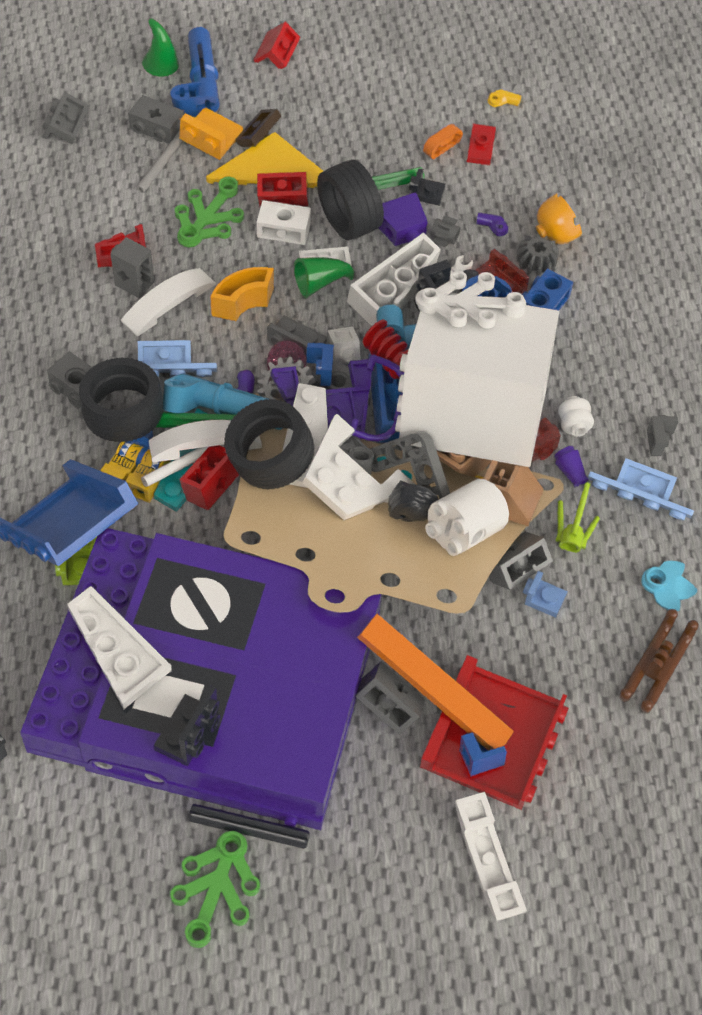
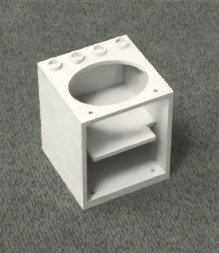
[395,292,559,467]

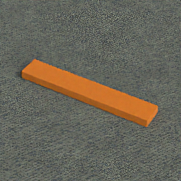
[357,614,514,751]

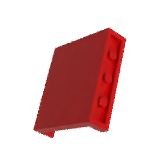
[420,655,569,810]

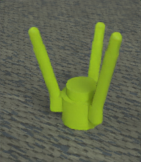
[555,482,600,553]

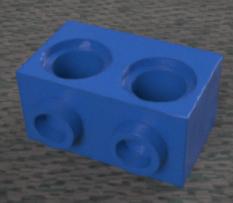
[522,268,573,311]

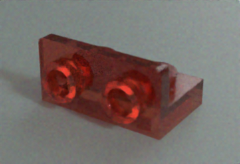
[476,249,529,294]

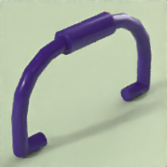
[350,355,404,442]

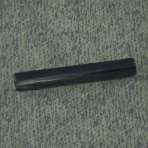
[189,804,310,849]

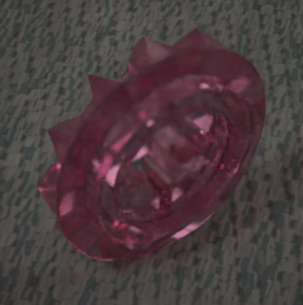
[267,341,307,376]

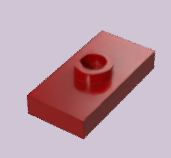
[467,124,496,165]

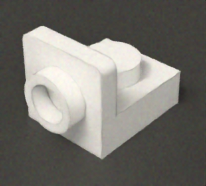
[328,326,361,365]

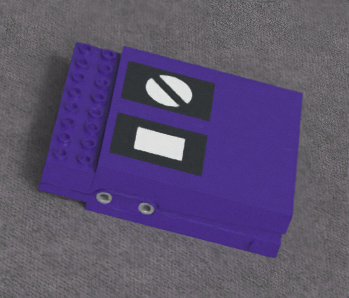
[20,528,382,830]

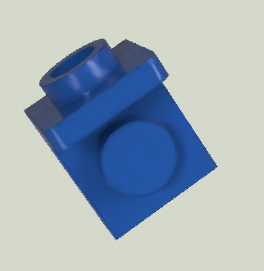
[306,343,334,386]

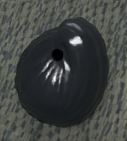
[388,480,439,522]

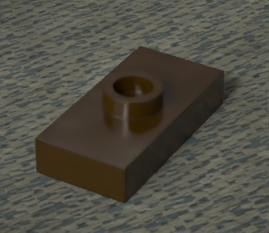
[235,109,282,147]

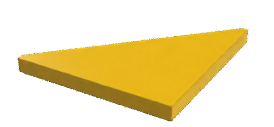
[206,132,323,188]

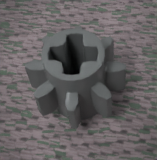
[430,216,461,247]

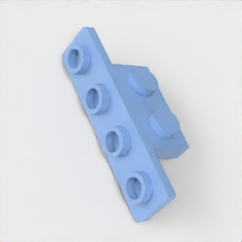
[138,340,217,377]
[588,458,694,521]

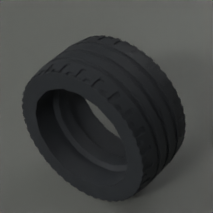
[317,159,384,241]
[79,357,163,442]
[224,399,314,490]

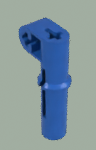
[170,27,220,117]

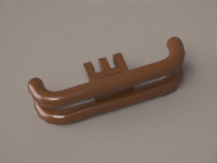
[619,609,699,714]

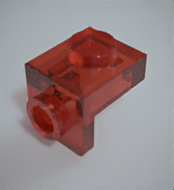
[531,417,561,462]

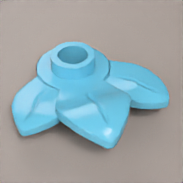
[641,561,697,611]

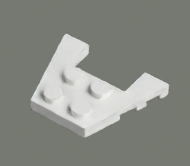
[302,414,416,520]

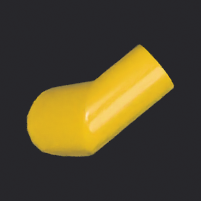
[488,89,522,107]

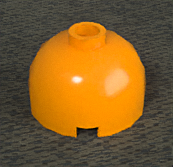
[536,193,582,244]

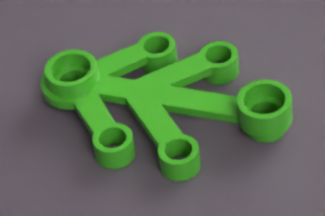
[175,177,244,247]
[170,831,260,948]

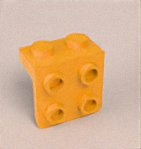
[179,108,243,160]

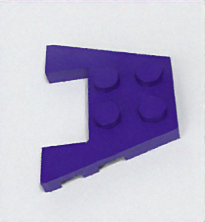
[270,359,372,440]

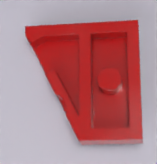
[95,224,146,268]

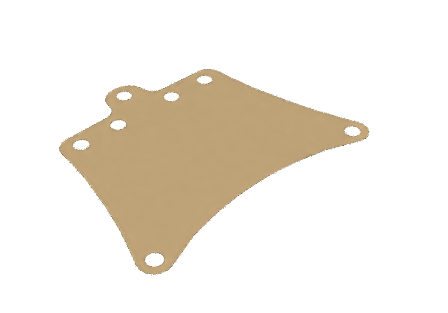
[223,393,564,614]

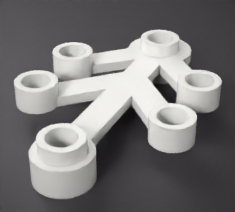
[416,271,526,328]

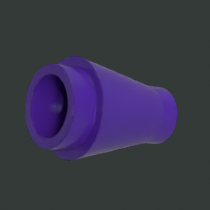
[554,446,589,488]

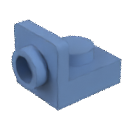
[523,571,568,618]

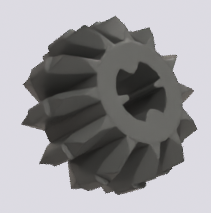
[516,234,559,276]

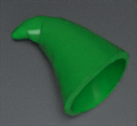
[142,19,179,77]
[294,257,355,299]

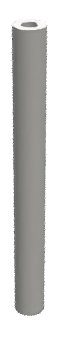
[136,130,183,193]

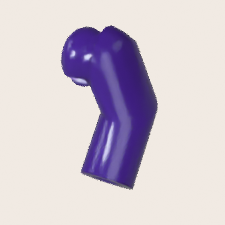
[476,212,508,236]
[237,370,255,394]

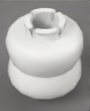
[558,396,594,437]

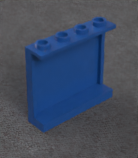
[0,459,138,566]

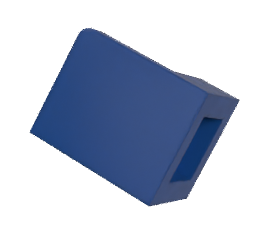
[459,732,507,776]

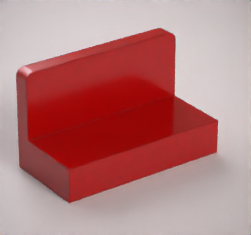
[253,21,301,69]

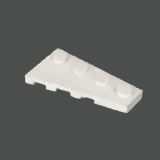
[282,383,328,488]
[67,586,171,709]

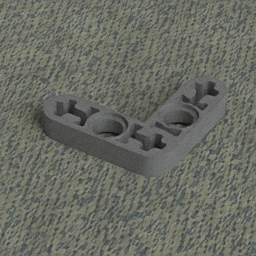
[370,431,450,499]

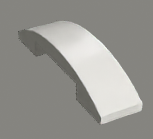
[121,268,216,337]
[149,420,262,462]
[455,792,527,921]

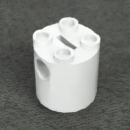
[425,479,509,556]

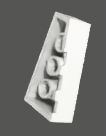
[347,233,441,326]

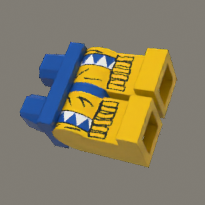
[100,431,171,503]

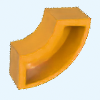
[210,267,274,321]

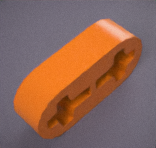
[423,124,463,160]

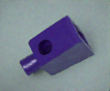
[378,192,428,247]

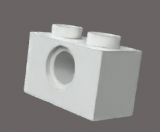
[257,200,311,245]

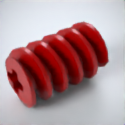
[362,319,409,379]

